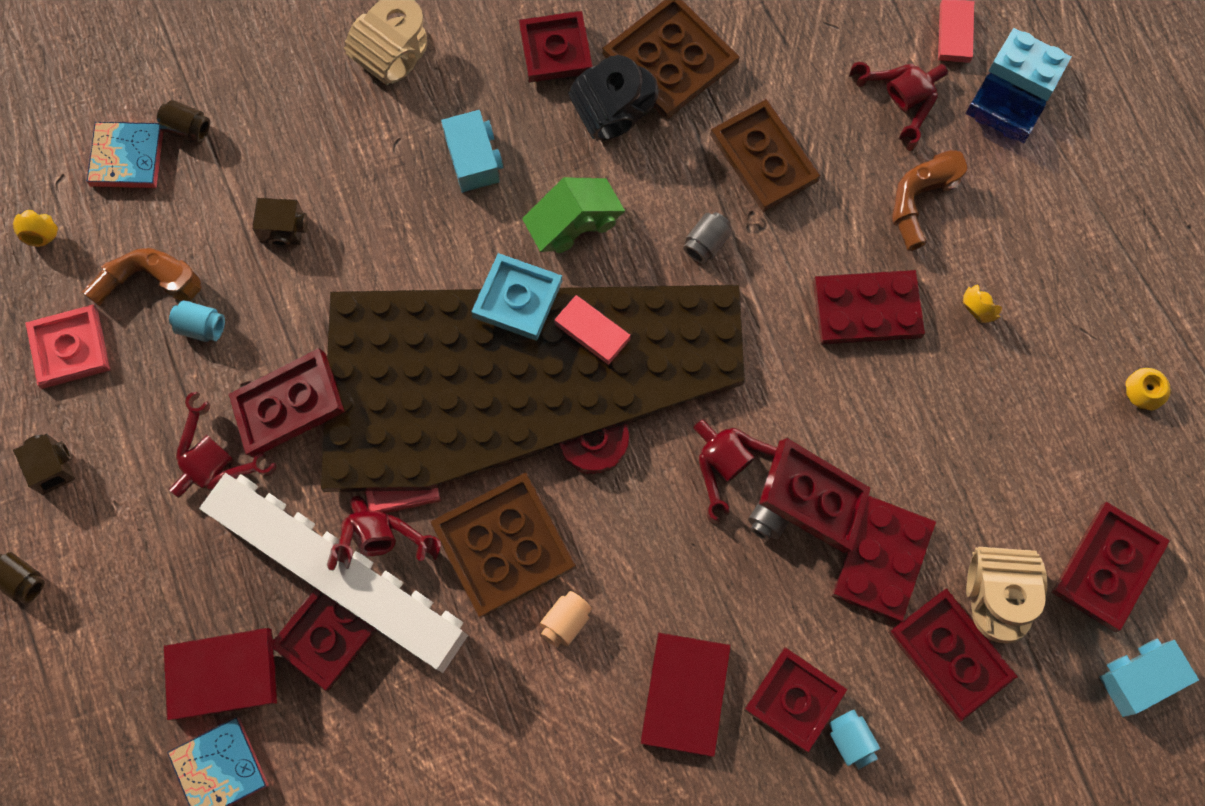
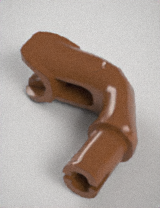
[892,150,968,251]
[82,248,202,306]

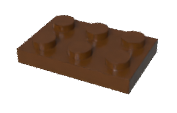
[710,99,821,212]

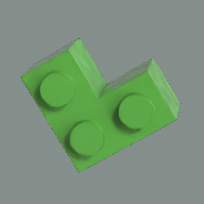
[522,177,625,253]

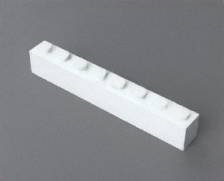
[199,473,468,673]

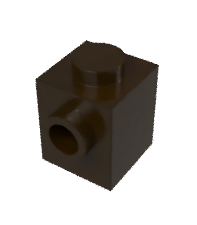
[252,198,308,247]
[13,434,75,495]

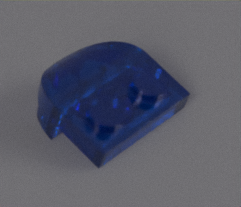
[965,73,1046,144]

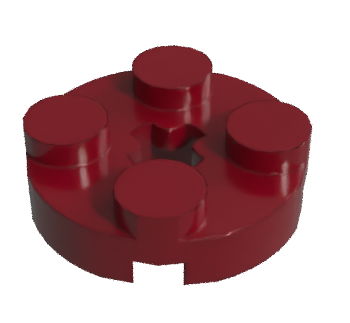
[559,423,629,474]

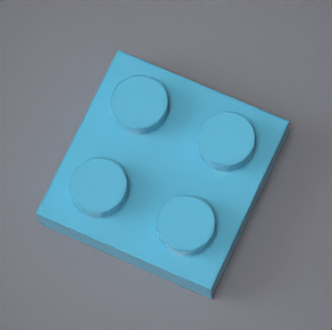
[988,28,1072,101]
[471,253,562,341]

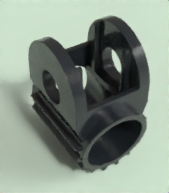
[568,55,658,141]

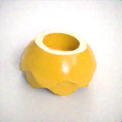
[13,210,58,247]
[963,285,1002,323]
[1126,368,1171,411]

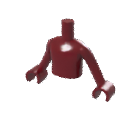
[849,62,948,151]
[169,392,277,498]
[693,419,777,524]
[327,496,441,571]

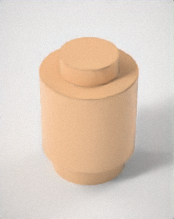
[539,591,592,648]

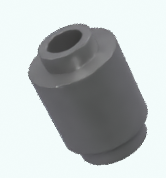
[683,212,732,264]
[748,501,789,541]

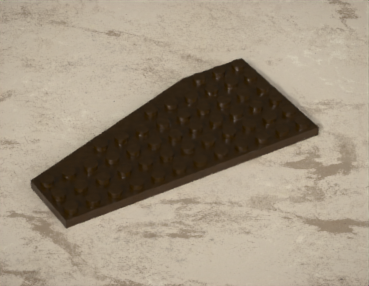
[321,285,745,492]

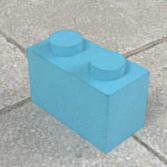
[441,110,503,192]
[1099,638,1199,717]

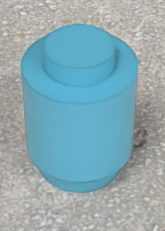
[169,300,225,342]
[828,710,881,770]

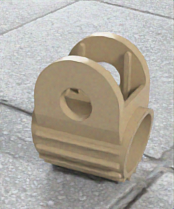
[344,0,427,85]
[966,547,1047,644]

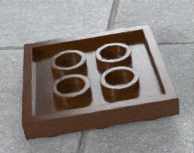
[602,0,740,120]
[430,472,576,619]

